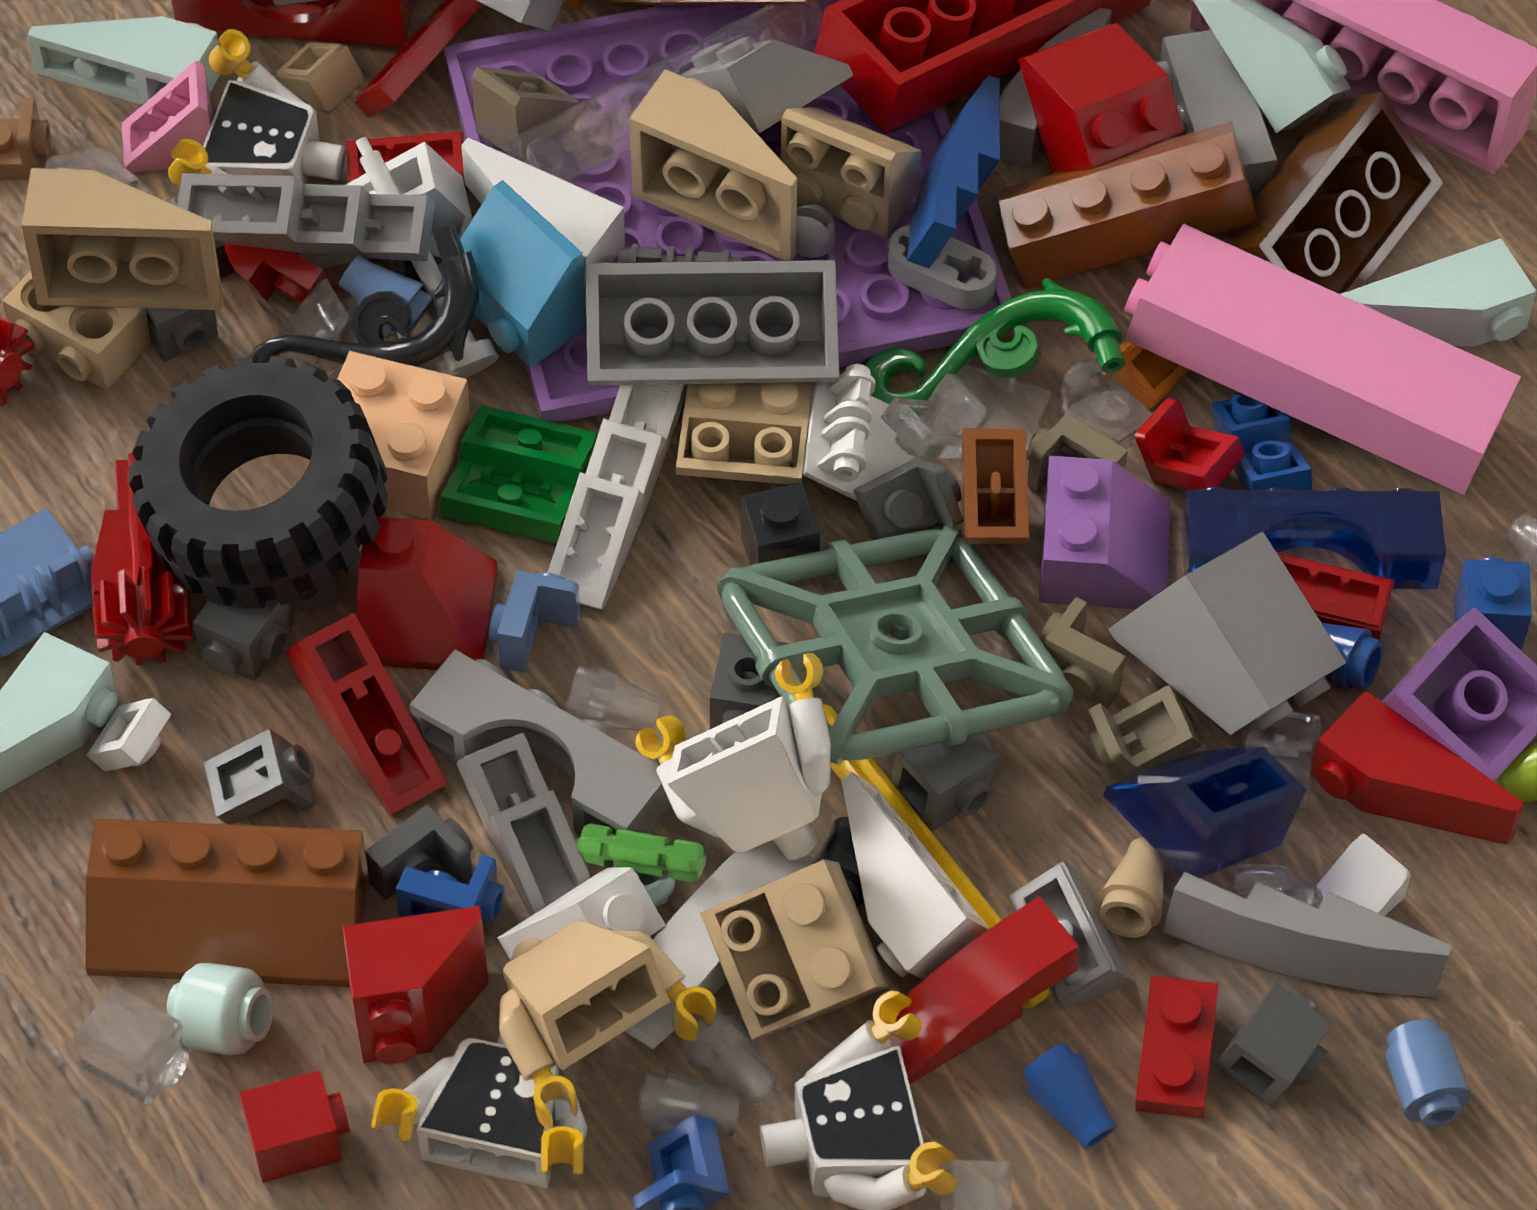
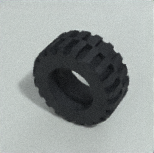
[129,356,388,608]

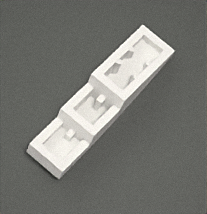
[548,384,687,611]
[625,840,814,1049]

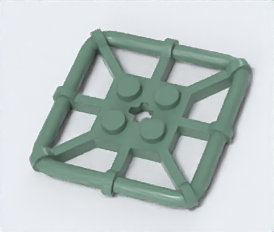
[717,525,1074,765]

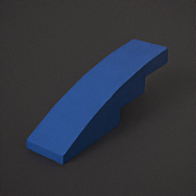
[907,75,1000,268]

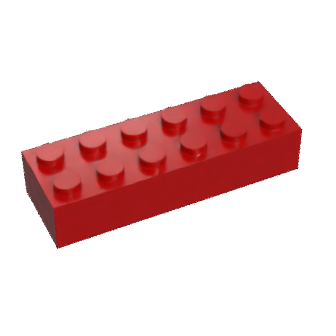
[814,0,1151,133]

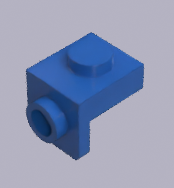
[633,1114,730,1210]

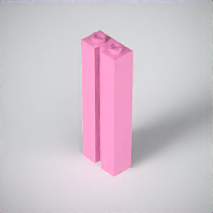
[1124,224,1521,495]

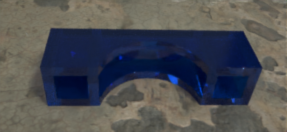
[1181,487,1446,589]

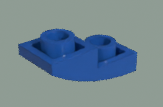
[1211,393,1312,503]

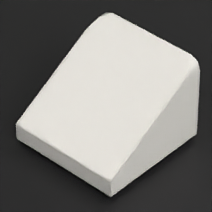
[1312,834,1411,916]

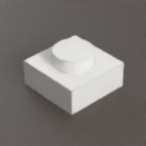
[86,698,171,772]

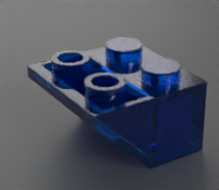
[1103,746,1307,878]

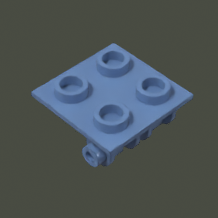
[0,508,94,658]

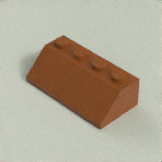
[998,121,1258,289]
[85,818,368,987]

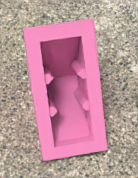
[122,61,213,173]

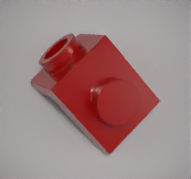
[1135,398,1245,495]

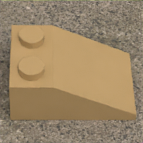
[629,69,797,261]
[22,168,223,310]

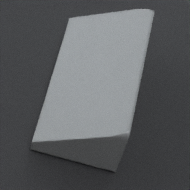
[1009,861,1135,1008]

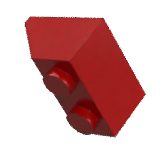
[1018,23,1184,173]
[343,906,489,1064]

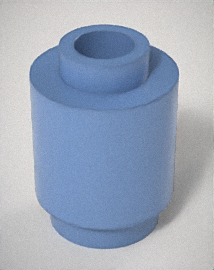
[1385,1019,1471,1127]

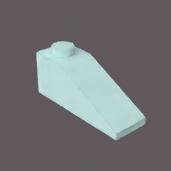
[1193,0,1351,133]
[27,16,220,105]
[1340,238,1537,347]
[0,632,118,793]

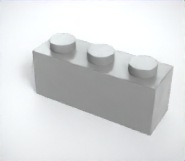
[1156,30,1277,200]

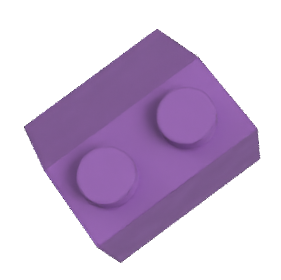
[1039,456,1170,609]
[1381,607,1537,781]

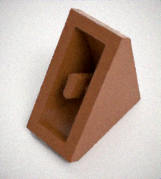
[961,428,1030,544]

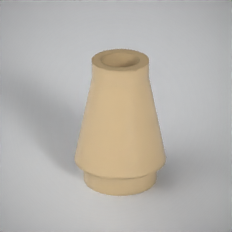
[1097,838,1168,938]

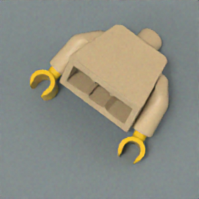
[499,921,716,1129]

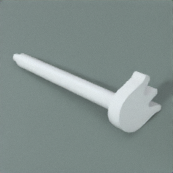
[356,137,499,378]

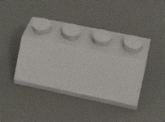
[586,260,839,385]

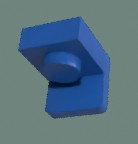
[396,855,505,927]

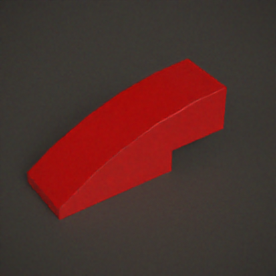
[890,896,1079,1085]

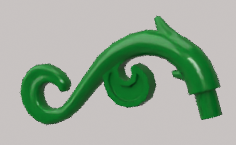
[864,278,1125,414]

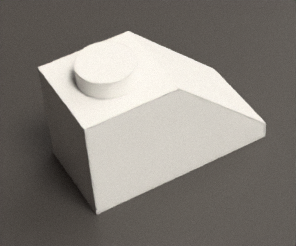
[498,867,666,960]

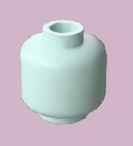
[167,963,274,1056]

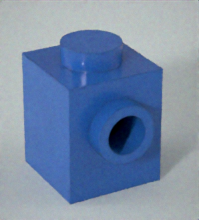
[1454,557,1532,651]

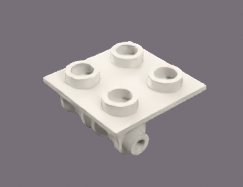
[802,364,919,501]

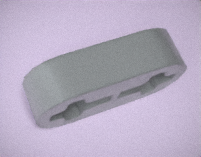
[888,225,997,310]

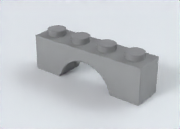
[409,650,671,835]

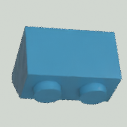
[460,180,587,368]

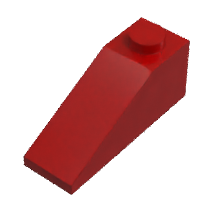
[285,612,448,816]
[1310,690,1524,845]

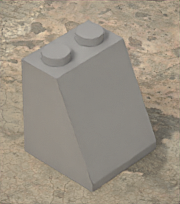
[1108,532,1347,735]

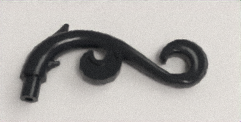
[249,225,480,367]

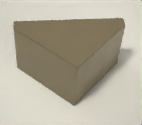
[472,66,581,161]

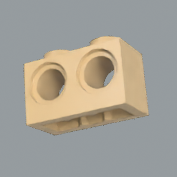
[2,271,151,391]

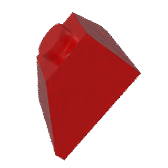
[356,517,498,670]

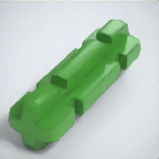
[577,824,706,882]

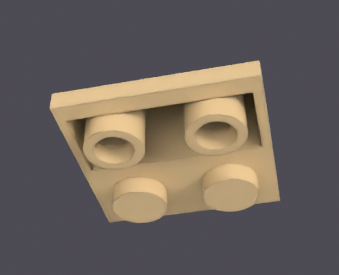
[781,107,922,238]
[676,382,814,485]
[700,860,890,1040]

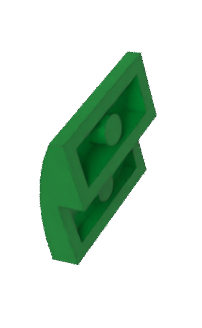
[439,405,598,544]

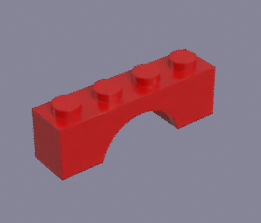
[171,0,413,47]

